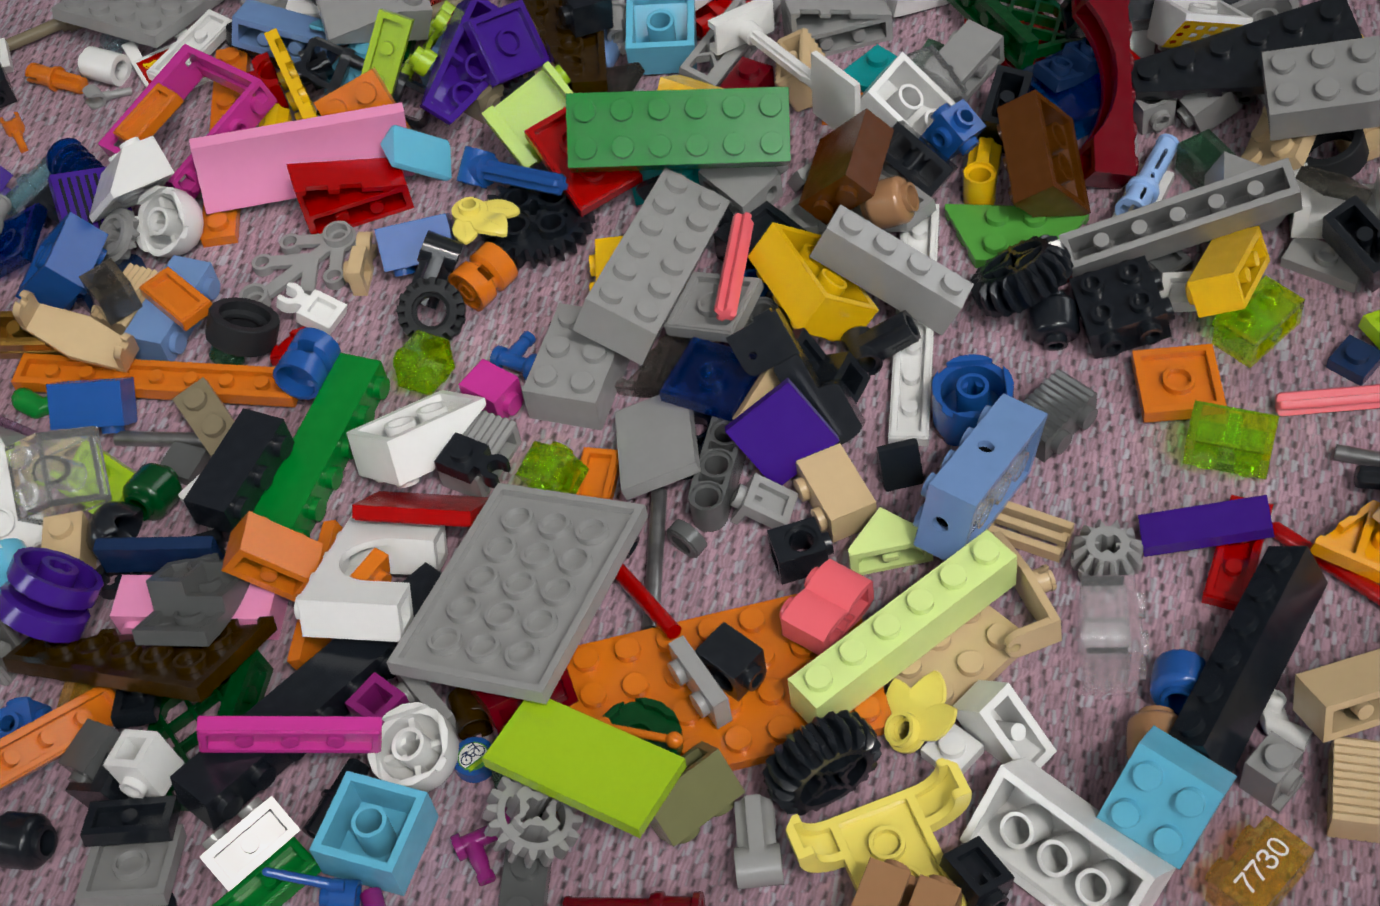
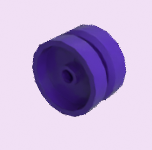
[0,547,104,643]

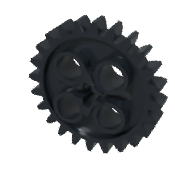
[480,185,596,269]

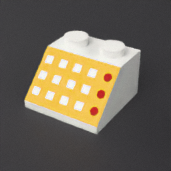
[1146,0,1253,51]

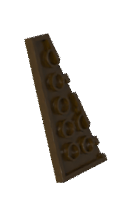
[515,0,608,93]
[2,616,278,702]

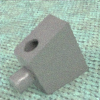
[698,166,789,215]

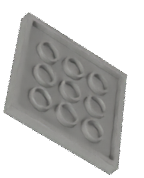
[51,0,224,48]

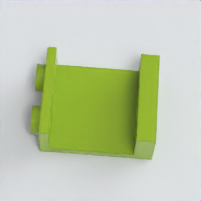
[481,61,581,168]

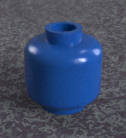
[1149,649,1207,715]

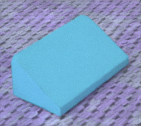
[380,125,452,181]

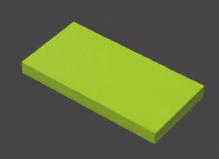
[482,699,687,838]

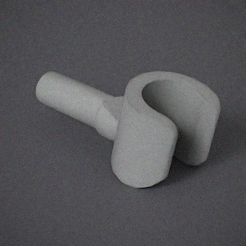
[82,84,133,110]

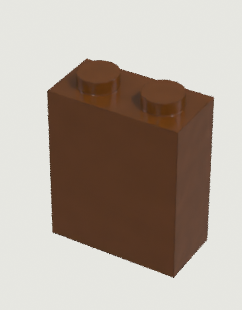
[798,108,894,225]

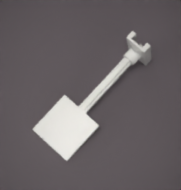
[708,0,861,130]

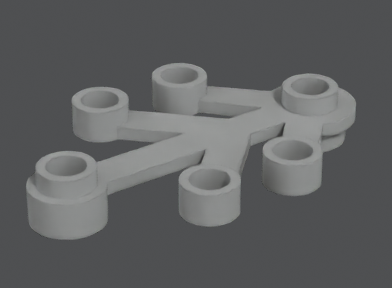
[239,221,357,307]

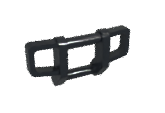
[298,36,431,129]

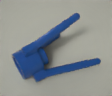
[262,867,362,906]

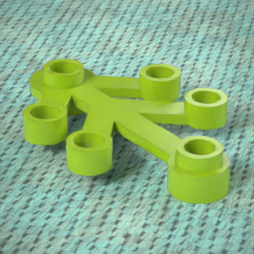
[400,0,456,78]

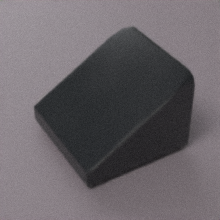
[877,438,924,492]

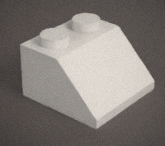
[89,136,175,223]

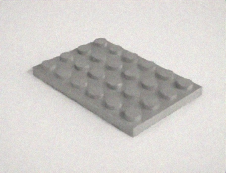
[386,483,648,704]

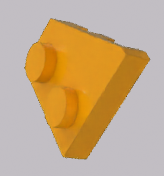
[1310,500,1380,584]

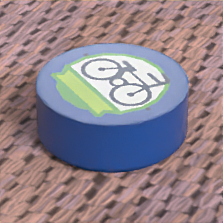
[454,737,495,783]

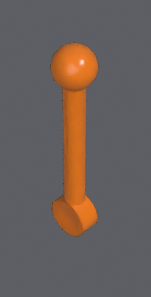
[597,717,683,749]

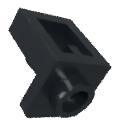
[939,836,1015,906]

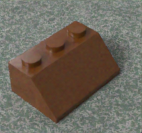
[997,89,1091,217]

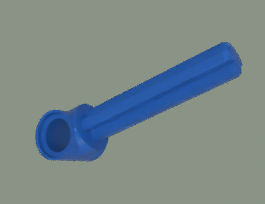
[456,146,568,196]

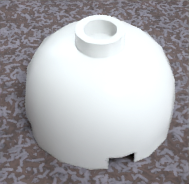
[135,185,204,258]
[367,702,459,792]

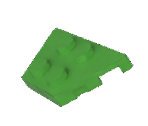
[945,204,1089,268]

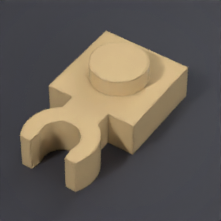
[343,231,378,296]

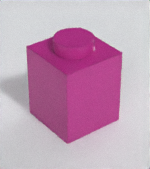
[458,358,524,418]

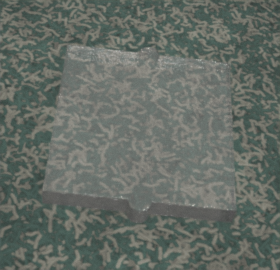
[906,45,968,99]

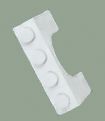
[294,516,448,642]

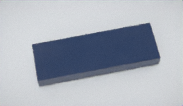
[92,536,224,573]

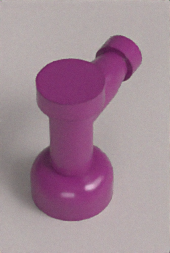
[450,807,510,886]

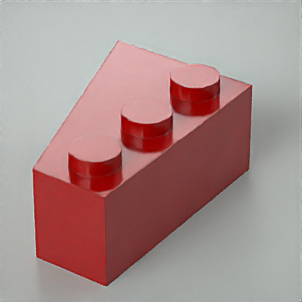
[286,157,414,234]

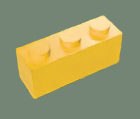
[1185,226,1270,318]

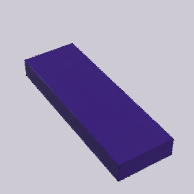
[1138,495,1275,557]

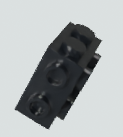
[1069,255,1175,359]

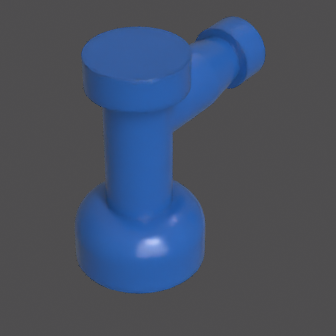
[490,331,537,381]

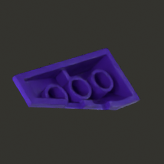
[420,0,499,125]

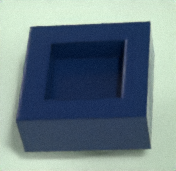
[1326,334,1380,386]

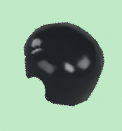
[86,500,144,556]

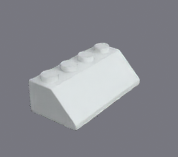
[959,757,1176,906]

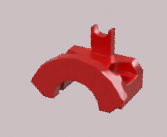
[247,52,290,109]

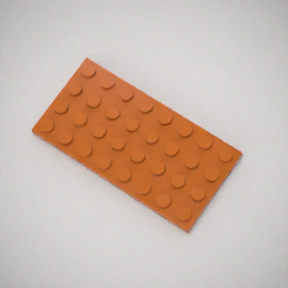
[556,593,891,813]

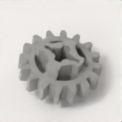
[482,776,583,868]

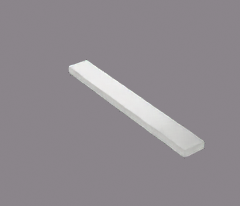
[888,204,940,446]

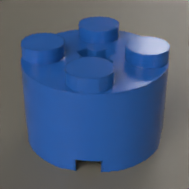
[932,354,1014,446]

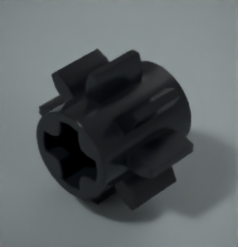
[293,49,334,91]

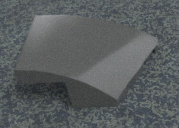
[132,553,250,647]

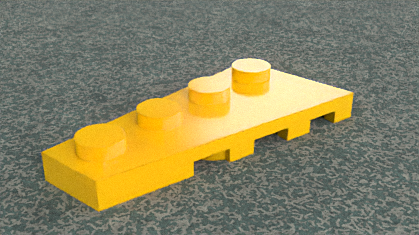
[264,28,318,120]

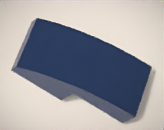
[1032,38,1099,93]

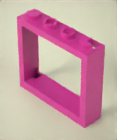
[98,44,277,199]

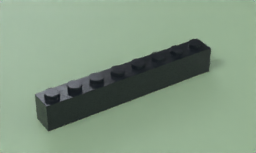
[170,562,442,830]

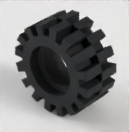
[396,277,466,346]

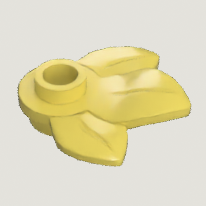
[451,197,520,245]
[884,670,957,754]

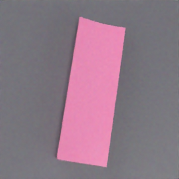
[189,102,415,214]

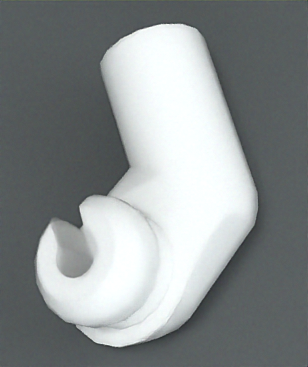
[1259,689,1313,752]

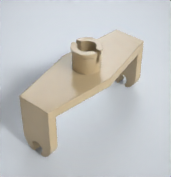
[12,290,139,373]
[993,531,1062,657]

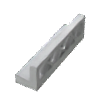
[679,0,781,87]

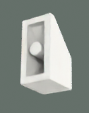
[953,680,1057,768]

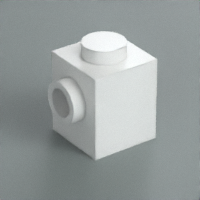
[103,729,184,799]

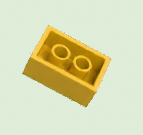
[748,222,879,342]

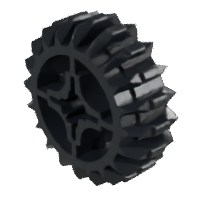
[970,235,1074,318]
[762,709,882,816]

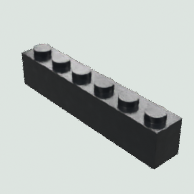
[1169,546,1328,773]

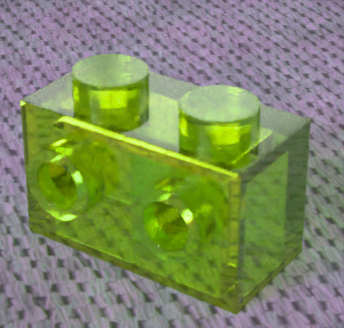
[1212,275,1305,368]
[1182,400,1279,480]

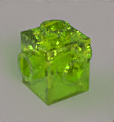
[393,330,455,395]
[515,441,589,494]

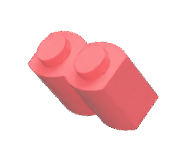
[780,559,874,655]

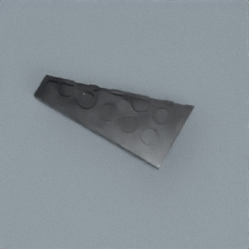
[1131,0,1363,100]

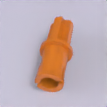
[25,62,88,94]

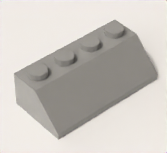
[809,204,974,336]

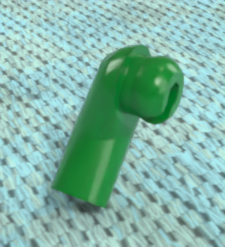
[11,387,49,419]

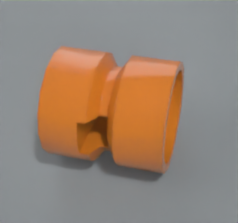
[448,242,518,311]

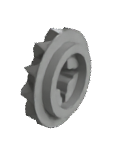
[100,207,140,265]

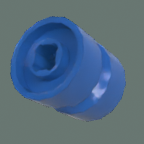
[273,327,341,400]

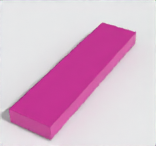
[196,716,382,753]

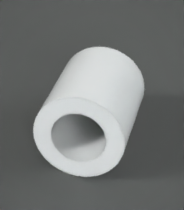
[78,46,132,87]

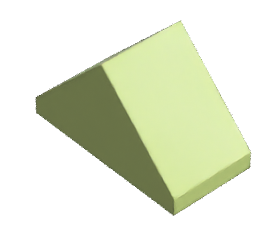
[848,507,933,575]

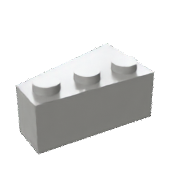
[780,0,893,57]

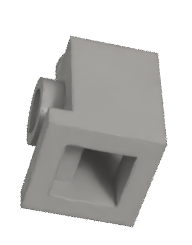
[1239,731,1305,814]

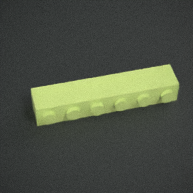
[787,529,1017,724]

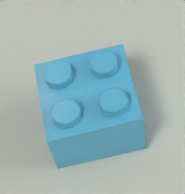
[1096,725,1237,870]
[309,771,439,896]

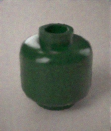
[122,463,182,521]

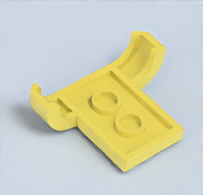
[785,758,972,906]

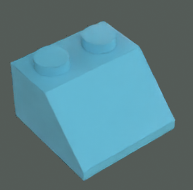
[625,0,697,76]

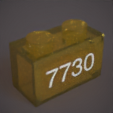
[1204,815,1315,906]

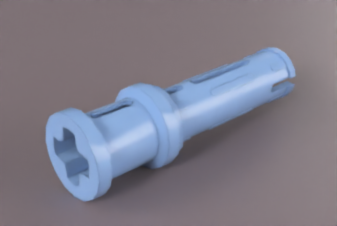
[1115,133,1180,215]

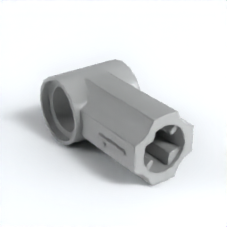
[734,794,784,889]

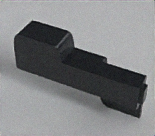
[726,308,865,445]

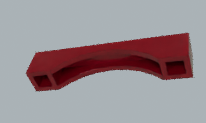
[1072,0,1139,189]

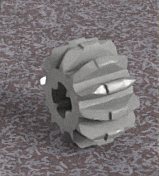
[1070,518,1143,592]

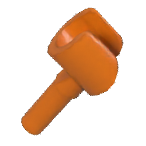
[0,112,28,153]

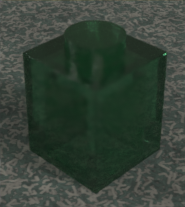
[1175,129,1236,189]

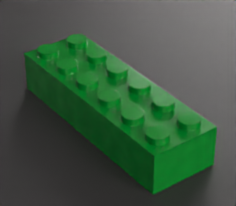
[566,87,791,173]

